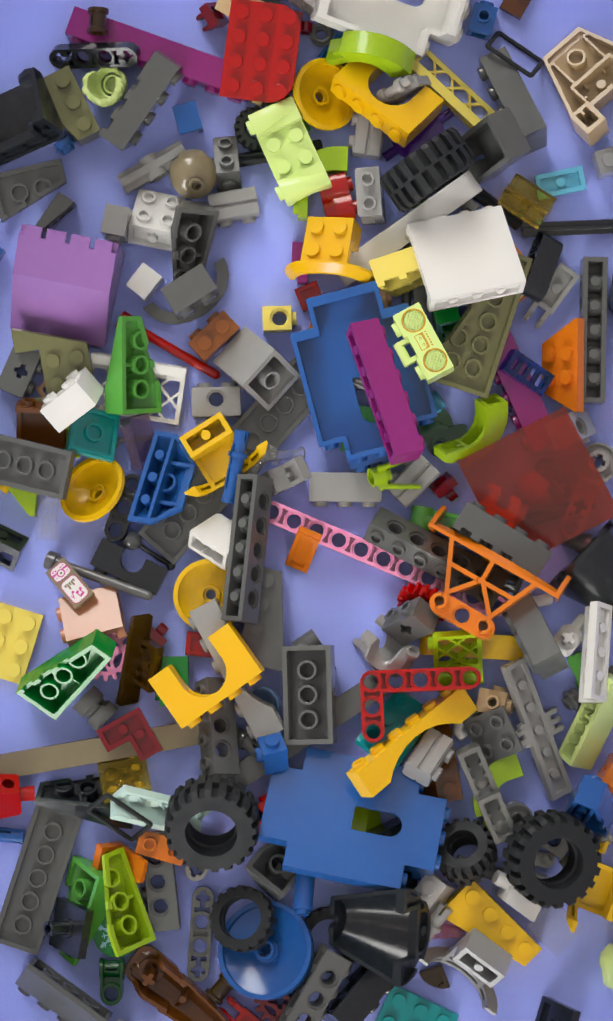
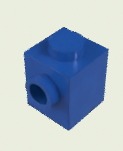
[466,0,498,41]
[254,732,289,775]

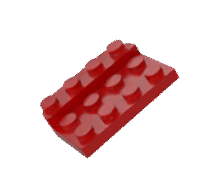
[219,0,302,103]

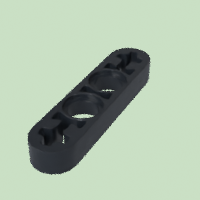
[49,42,141,69]

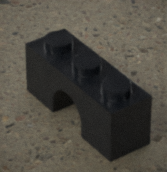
[90,538,169,596]

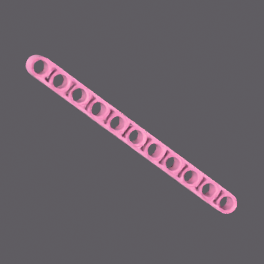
[269,501,506,617]

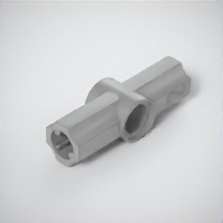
[117,140,185,195]

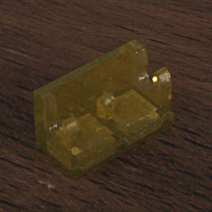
[497,173,557,229]

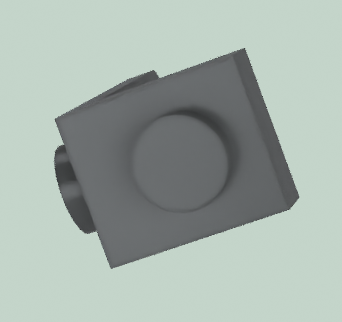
[213,136,242,193]

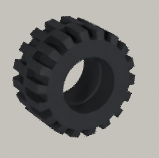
[437,818,498,886]

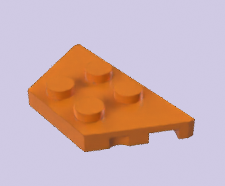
[541,318,585,412]

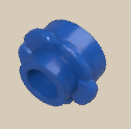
[53,134,76,156]

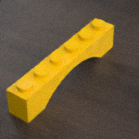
[346,690,478,797]

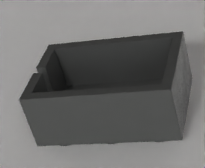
[462,107,531,184]
[502,593,569,680]

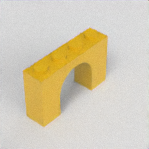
[330,62,444,148]
[148,622,265,729]

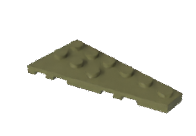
[435,253,533,399]

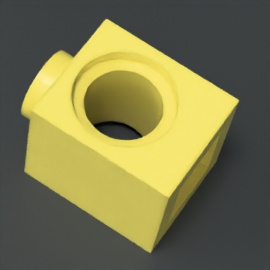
[262,306,297,333]

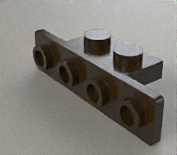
[116,614,164,706]

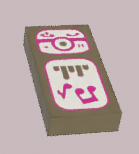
[45,557,95,610]

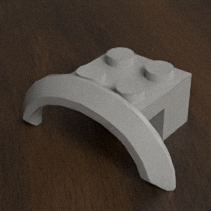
[419,928,513,1015]

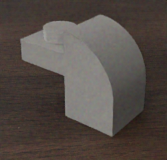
[261,455,312,496]

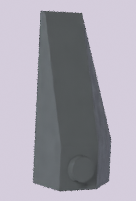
[244,843,296,902]

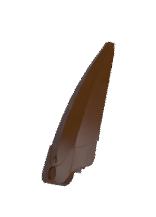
[125,944,230,1021]

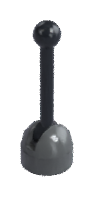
[121,529,176,570]

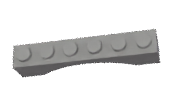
[188,598,284,740]

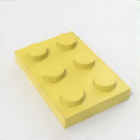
[0,602,44,684]

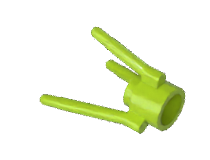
[367,462,421,491]

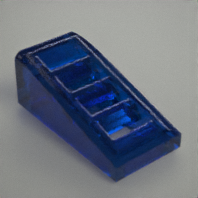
[498,349,555,396]

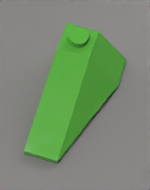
[105,316,161,415]
[59,855,106,966]

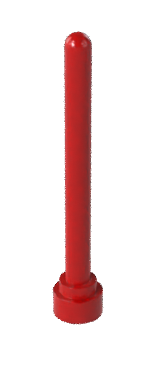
[115,311,220,379]

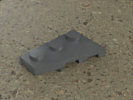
[0,158,67,223]

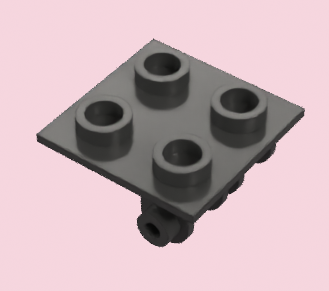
[462,706,524,764]

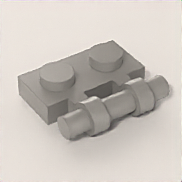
[374,74,432,105]

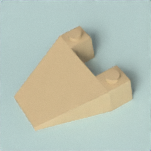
[542,27,613,147]

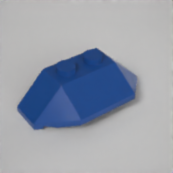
[127,430,197,525]

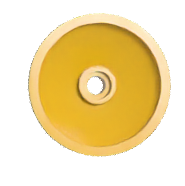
[293,58,354,131]
[60,458,125,522]
[173,559,234,626]

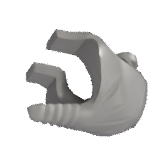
[353,614,420,678]

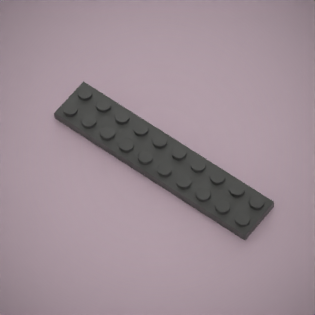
[138,357,310,565]

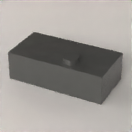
[282,645,337,745]

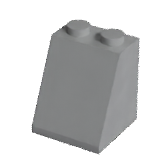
[213,326,300,411]

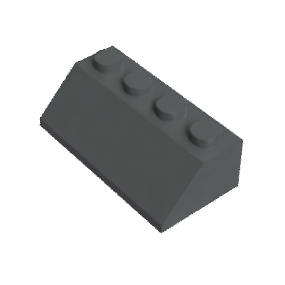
[15,956,113,1021]

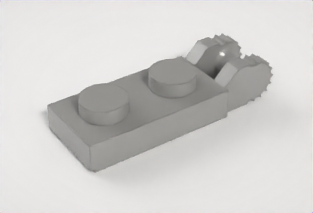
[522,262,580,330]

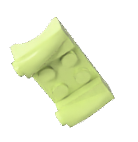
[245,96,332,207]

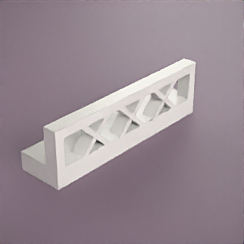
[578,601,613,703]

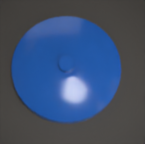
[218,901,314,1000]

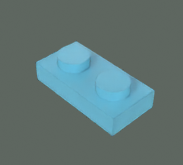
[534,165,587,201]

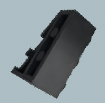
[323,965,394,1021]

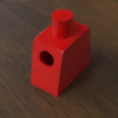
[0,774,35,819]

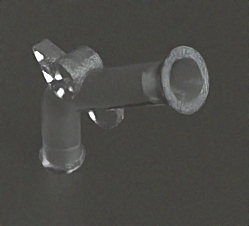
[248,443,305,474]

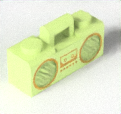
[391,302,454,385]

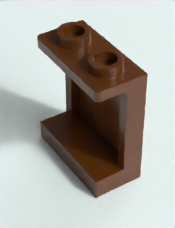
[15,398,66,449]

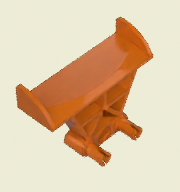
[428,505,572,640]

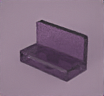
[120,413,154,471]

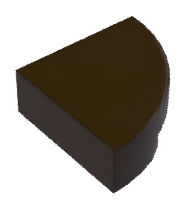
[419,963,450,989]

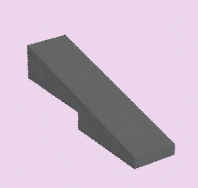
[454,741,514,845]

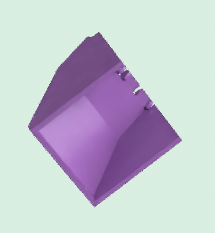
[10,224,125,349]

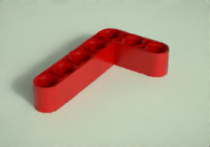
[359,667,481,743]

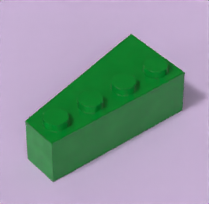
[16,629,116,720]

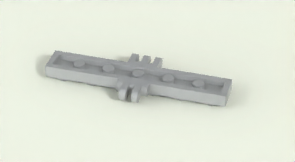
[500,657,573,801]

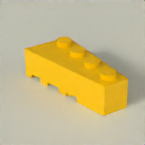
[442,881,542,966]

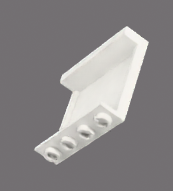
[405,205,526,312]

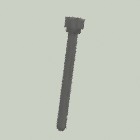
[43,551,153,600]

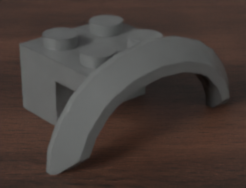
[143,257,229,325]

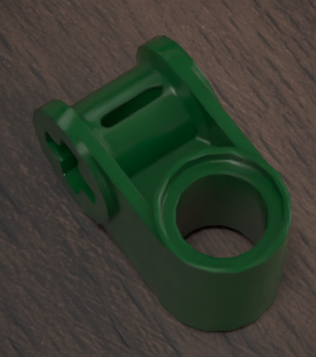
[99,957,125,1006]

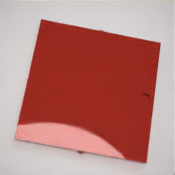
[457,406,613,550]

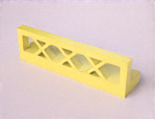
[411,50,495,129]

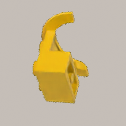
[284,216,375,283]
[179,412,268,497]
[566,841,613,933]

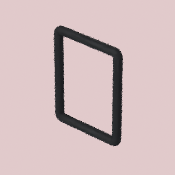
[485,31,544,78]
[87,793,153,842]

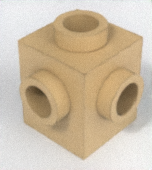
[476,685,515,716]

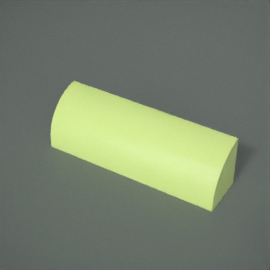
[559,673,613,770]

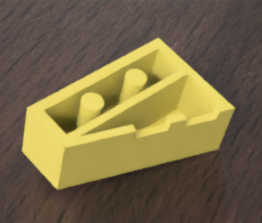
[369,247,424,298]

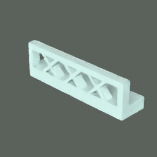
[110,785,211,832]

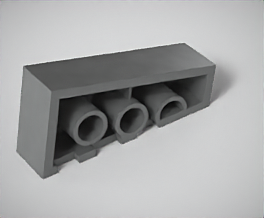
[477,46,547,157]
[98,50,183,151]

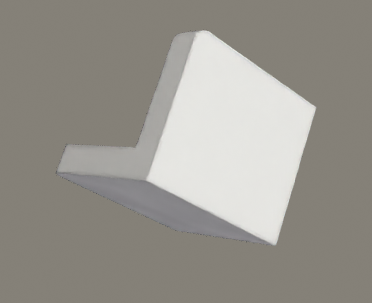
[126,262,164,302]

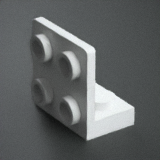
[128,189,186,252]

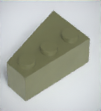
[43,65,101,146]

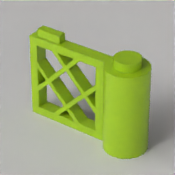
[427,630,484,686]

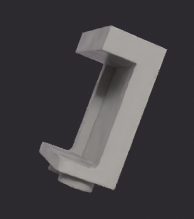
[354,166,386,226]

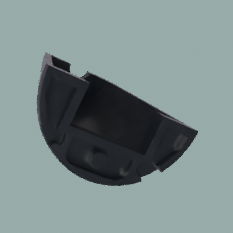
[548,517,613,621]
[328,888,431,988]

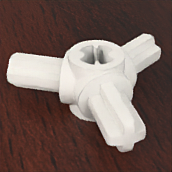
[554,614,584,657]

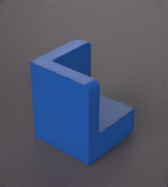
[172,100,204,135]

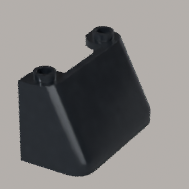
[0,67,64,166]

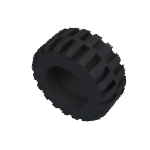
[380,127,476,212]
[164,774,260,872]
[502,809,602,909]

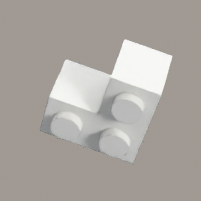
[40,367,104,433]

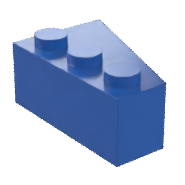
[564,774,613,838]

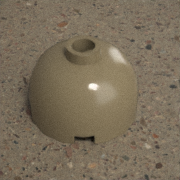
[169,149,217,199]

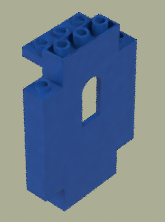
[290,281,438,473]
[258,747,450,891]

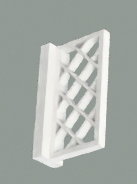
[91,351,188,425]

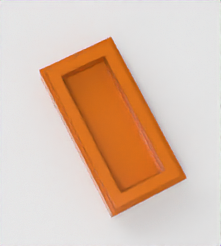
[285,526,322,573]

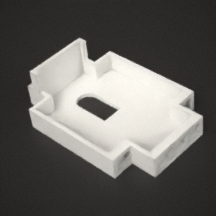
[310,0,470,59]

